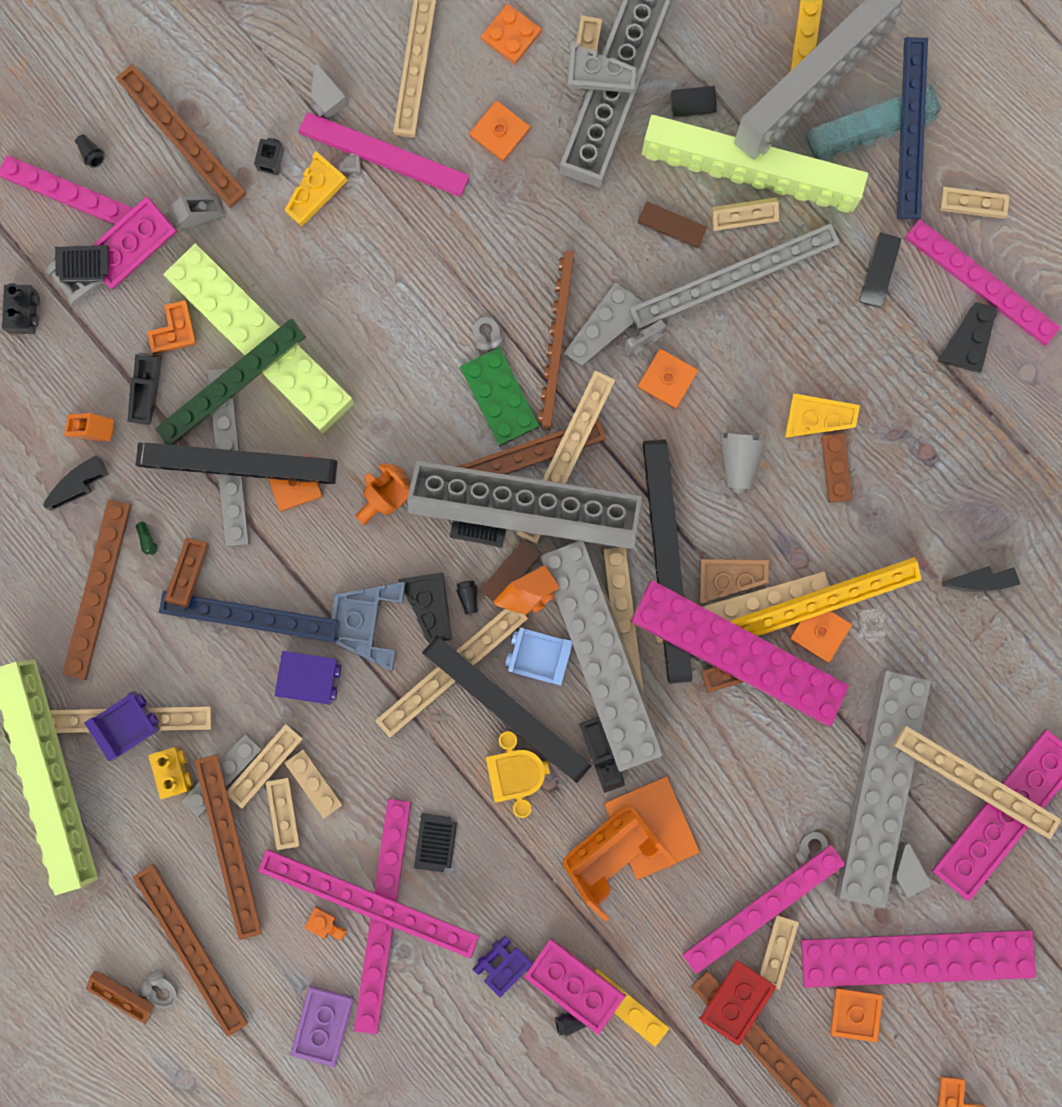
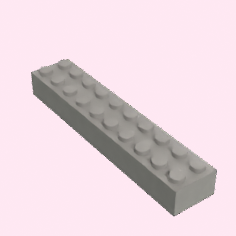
[560,0,672,189]
[734,0,903,160]
[407,461,642,549]
[541,541,666,772]
[835,671,931,909]

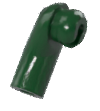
[136,522,158,555]

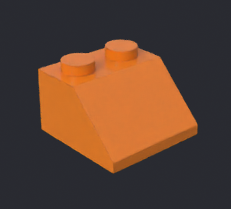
[493,565,560,615]

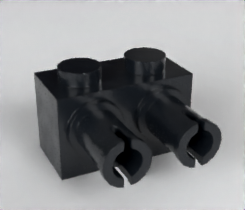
[2,283,40,334]

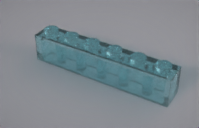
[805,85,942,161]

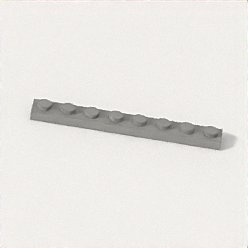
[208,368,250,547]

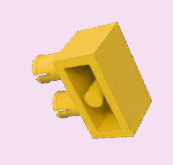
[148,747,193,800]

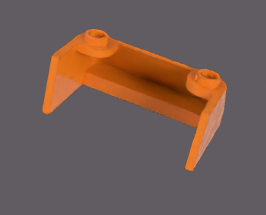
[563,806,677,922]

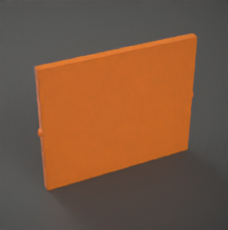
[604,776,700,880]

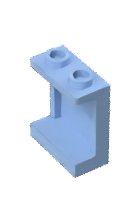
[505,627,572,686]

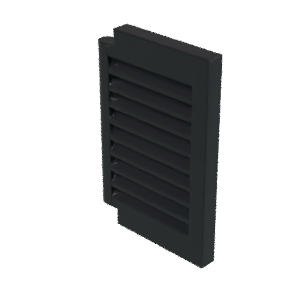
[55,245,109,283]
[450,520,506,548]
[414,813,457,872]

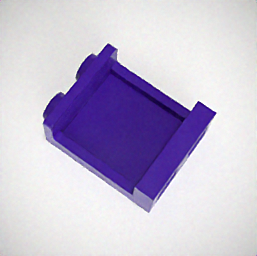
[274,651,342,705]
[84,691,161,761]

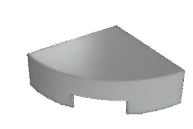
[339,153,361,175]

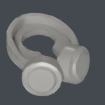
[473,317,504,351]
[795,832,828,865]
[140,971,177,1009]

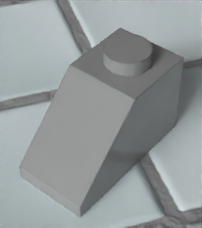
[311,64,348,120]
[168,195,224,228]
[892,842,932,898]

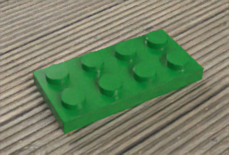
[460,347,539,447]

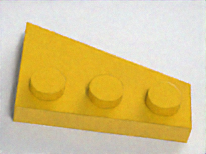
[284,150,348,227]
[784,393,860,438]

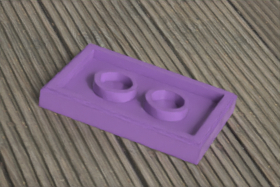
[290,985,354,1068]

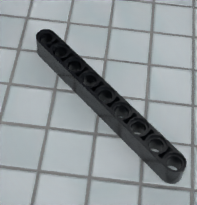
[135,442,338,484]
[422,635,592,784]

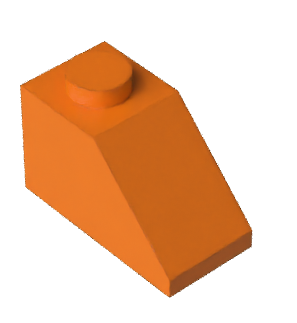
[64,413,114,442]

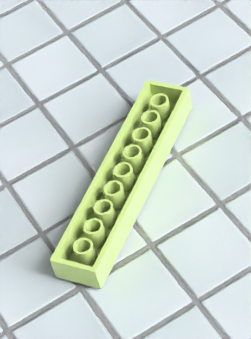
[642,114,868,213]
[163,244,355,434]
[0,659,98,895]

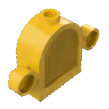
[486,731,550,818]

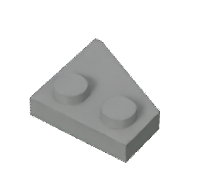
[624,320,666,357]

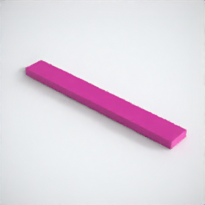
[299,112,469,197]

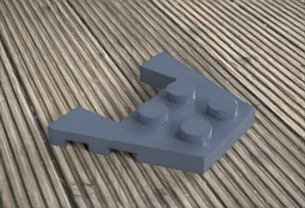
[331,582,406,671]

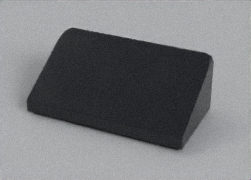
[670,86,717,117]

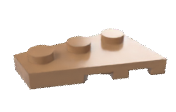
[699,559,769,604]

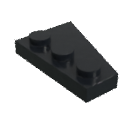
[937,302,997,373]
[398,572,452,643]

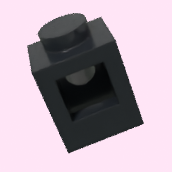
[254,138,284,175]

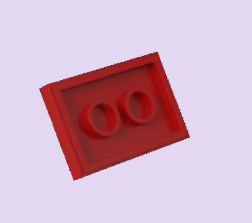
[699,960,776,1046]

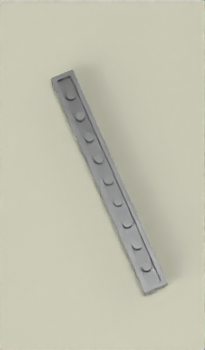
[629,223,840,330]

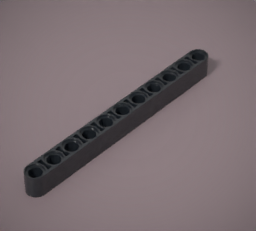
[643,439,692,684]

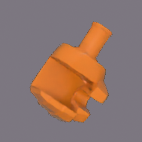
[355,463,411,525]

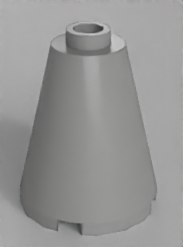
[720,433,766,493]

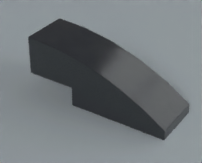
[859,232,902,308]
[127,353,162,425]
[43,455,109,511]
[942,566,1020,592]
[579,716,625,793]

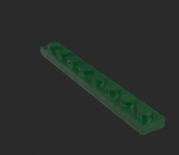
[155,319,306,445]

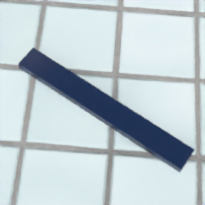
[897,37,928,220]
[159,591,340,643]

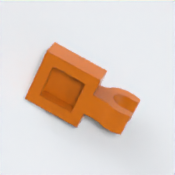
[304,907,347,941]

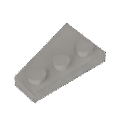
[568,41,636,93]

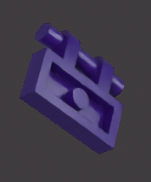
[473,935,533,998]

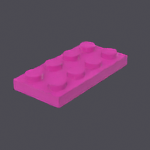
[92,196,178,289]
[524,938,626,1035]

